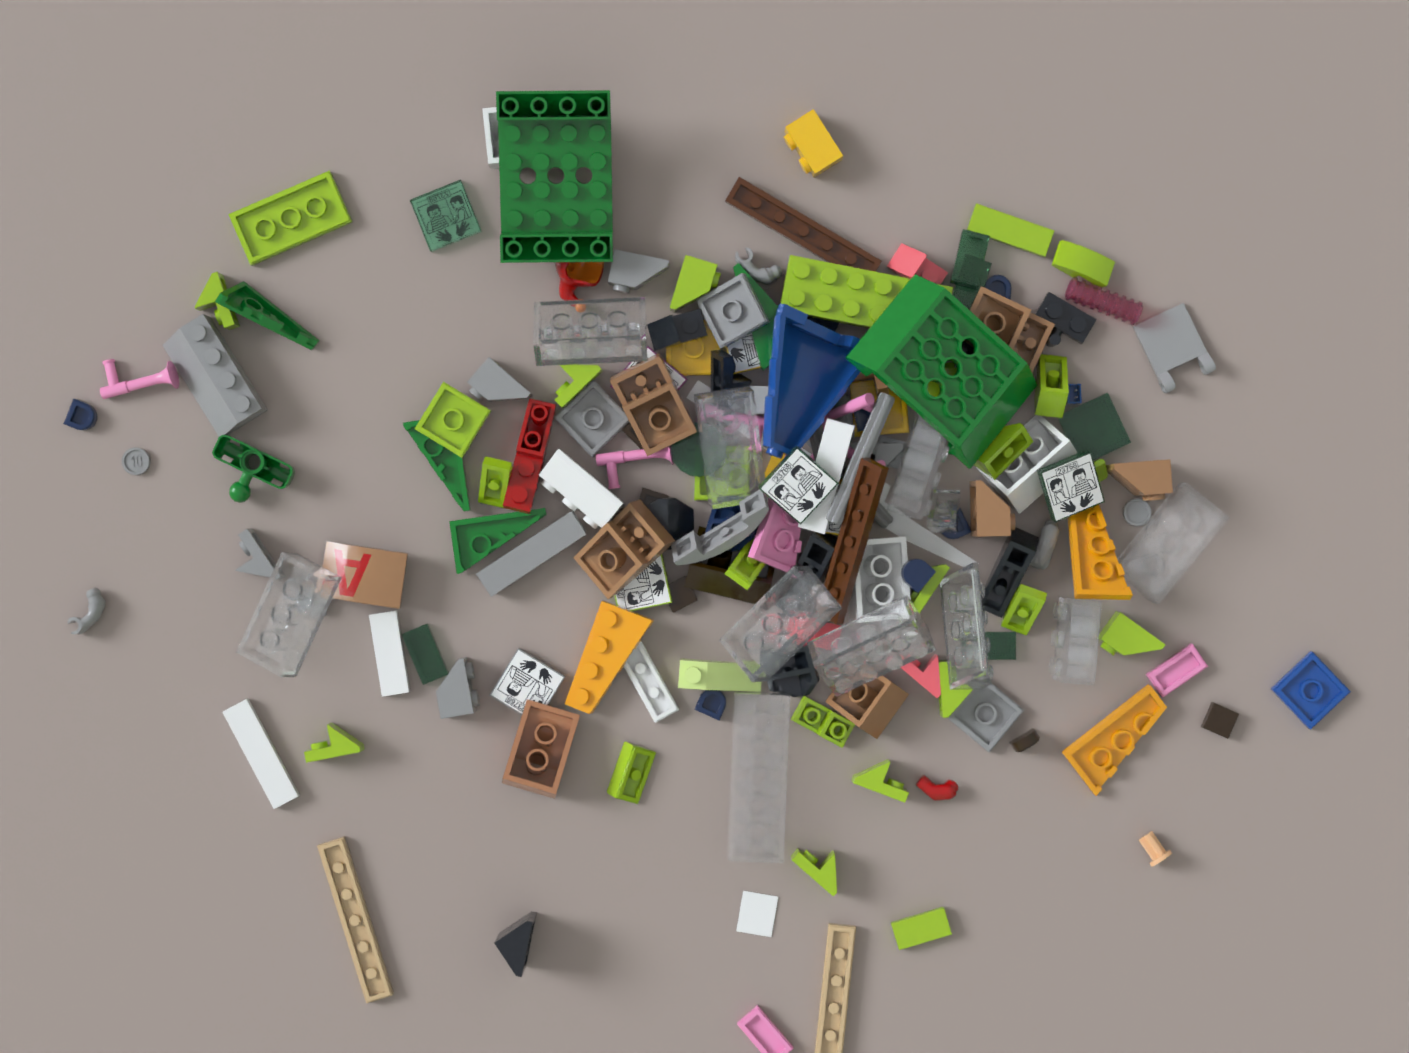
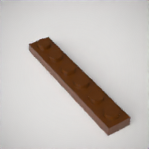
[725,177,882,272]
[816,458,889,625]

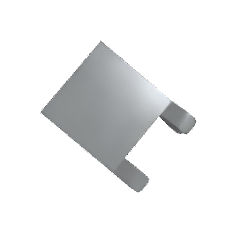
[1133,303,1216,393]

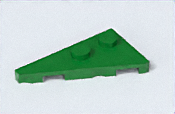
[733,263,778,371]
[215,281,320,350]
[403,420,471,512]
[449,508,547,574]

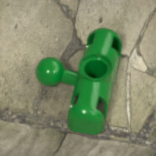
[212,435,295,503]

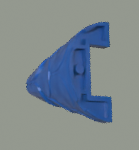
[763,304,860,459]

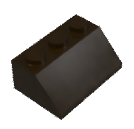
[684,526,775,606]

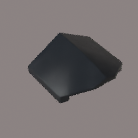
[646,498,694,550]
[760,644,820,697]

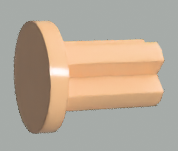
[1139,831,1172,867]

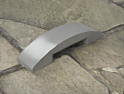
[671,489,769,566]

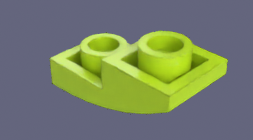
[1052,240,1115,288]
[791,695,855,748]

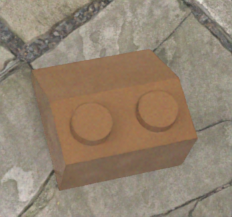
[1106,459,1173,501]
[969,480,1016,537]
[825,657,909,739]

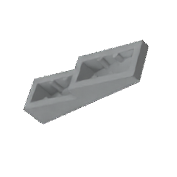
[476,511,588,597]

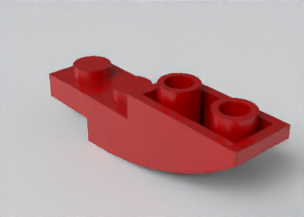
[503,398,556,514]

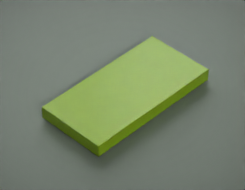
[228,170,353,266]

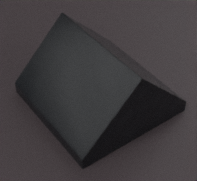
[494,911,537,977]

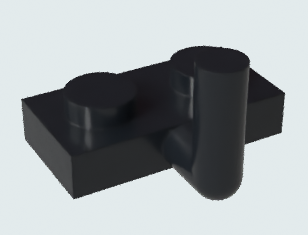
[1035,292,1097,347]

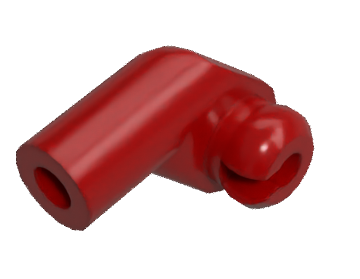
[916,775,958,801]

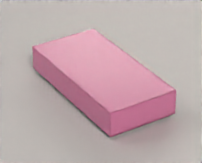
[1145,643,1208,698]
[737,1005,794,1053]

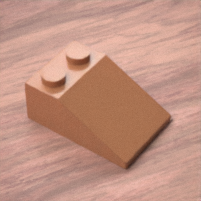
[502,699,580,799]

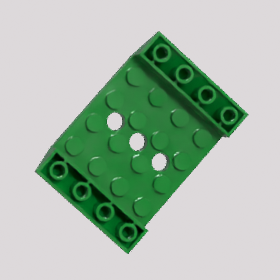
[496,90,613,263]
[845,274,1037,469]

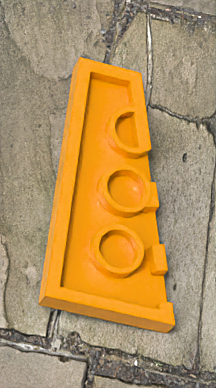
[1068,503,1133,600]
[565,601,654,714]
[1062,684,1167,796]

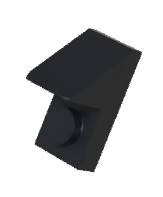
[647,308,708,351]
[711,350,752,411]

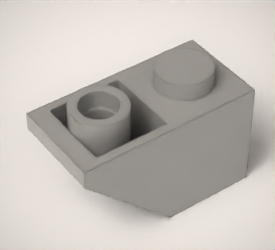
[436,657,480,719]

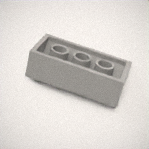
[163,314,268,437]

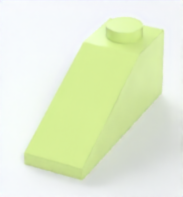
[678,658,763,692]

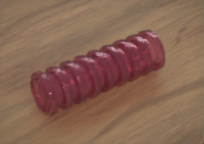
[1065,277,1143,326]

